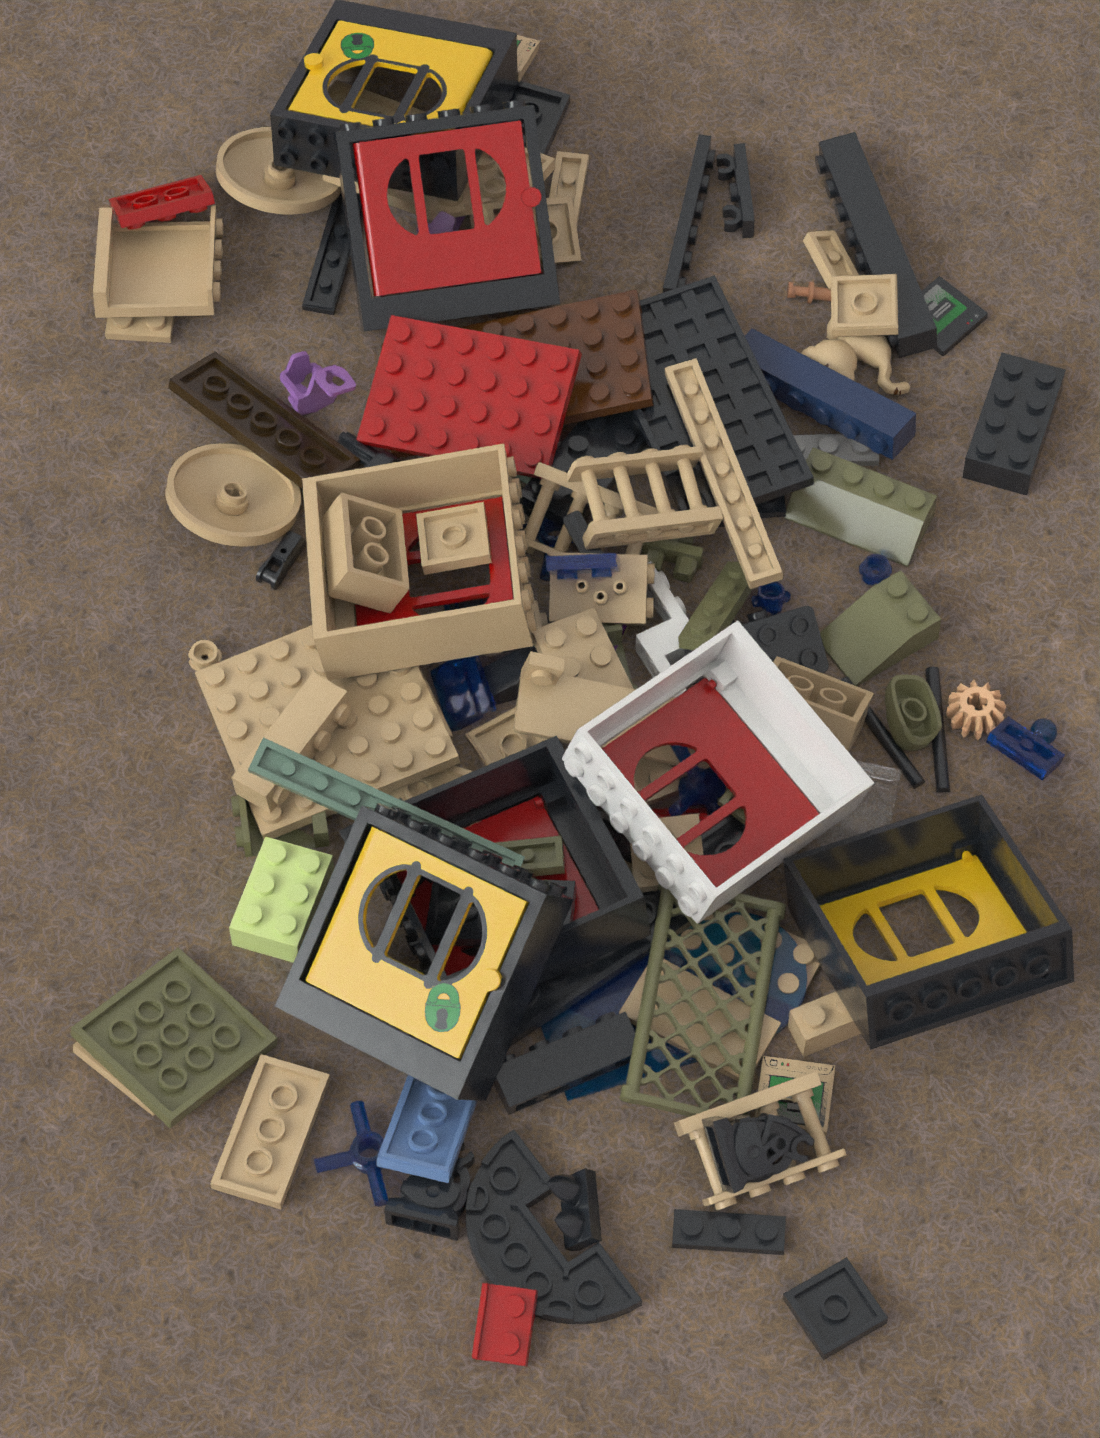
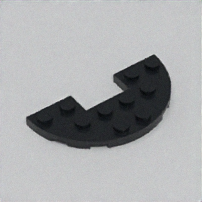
[466,1129,642,1324]

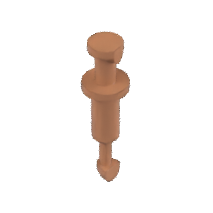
[787,282,831,304]

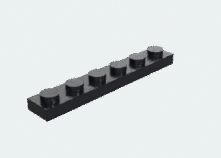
[663,134,716,293]

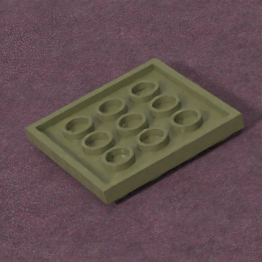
[71,947,278,1128]

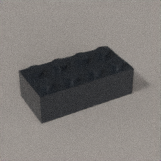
[962,353,1066,496]

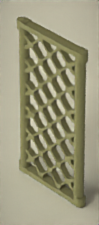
[620,884,786,1118]

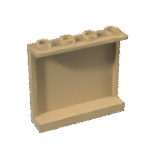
[93,205,224,318]

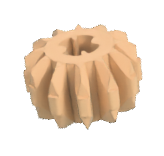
[946,680,1006,741]

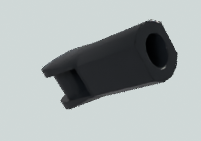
[256,530,306,590]

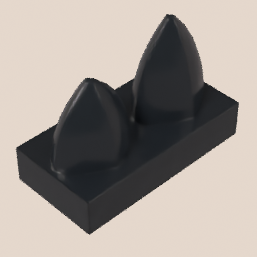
[546,1168,602,1251]

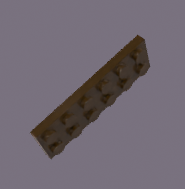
[168,351,360,489]

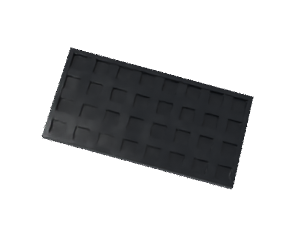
[632,275,814,511]

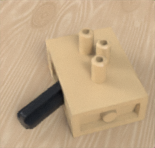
[549,511,655,626]

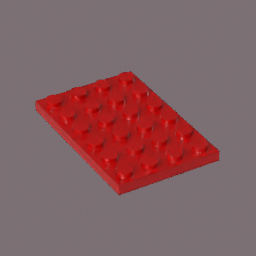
[356,315,582,479]

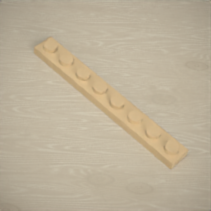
[665,358,783,589]

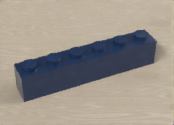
[745,328,916,460]

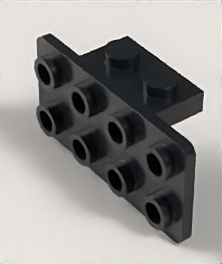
[683,606,829,686]

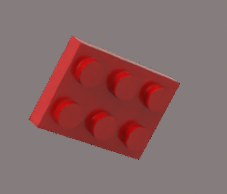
[109,175,215,230]

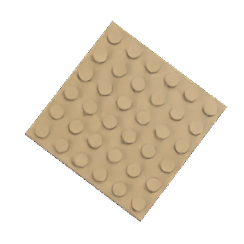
[195,608,460,840]

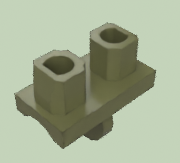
[642,537,704,583]

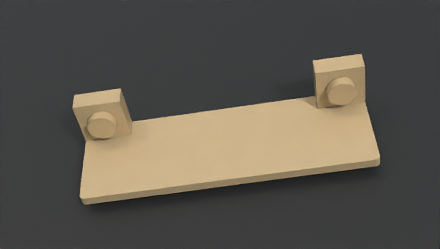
[513,651,716,774]

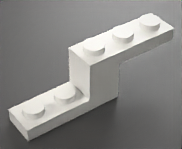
[636,561,689,698]

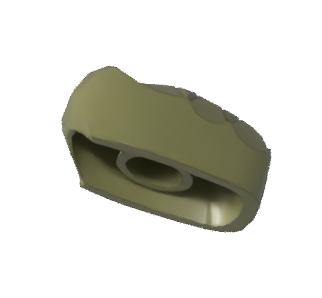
[884,674,942,752]

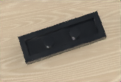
[672,1209,786,1255]

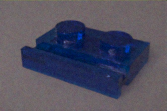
[546,553,620,580]
[430,655,497,732]

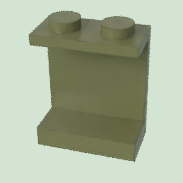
[231,795,329,857]

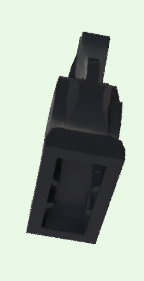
[702,1113,815,1193]
[384,1142,475,1241]

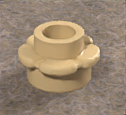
[188,640,222,671]

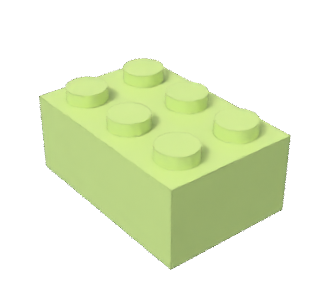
[229,836,334,963]

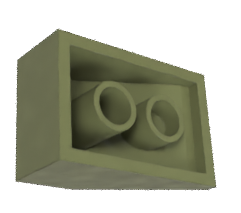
[820,570,941,686]

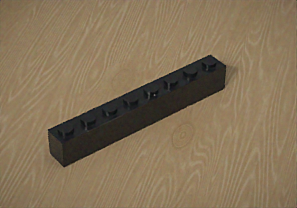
[815,132,937,358]

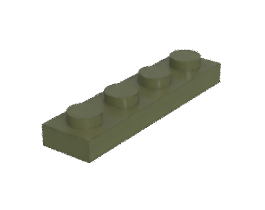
[678,561,753,651]

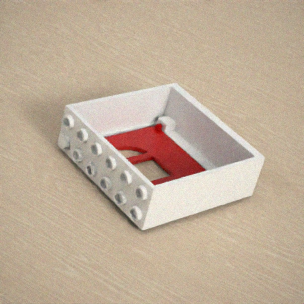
[562,621,874,924]

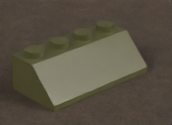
[784,447,937,567]

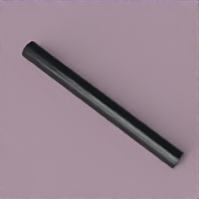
[925,667,950,793]
[841,677,925,789]

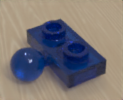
[986,716,1065,781]

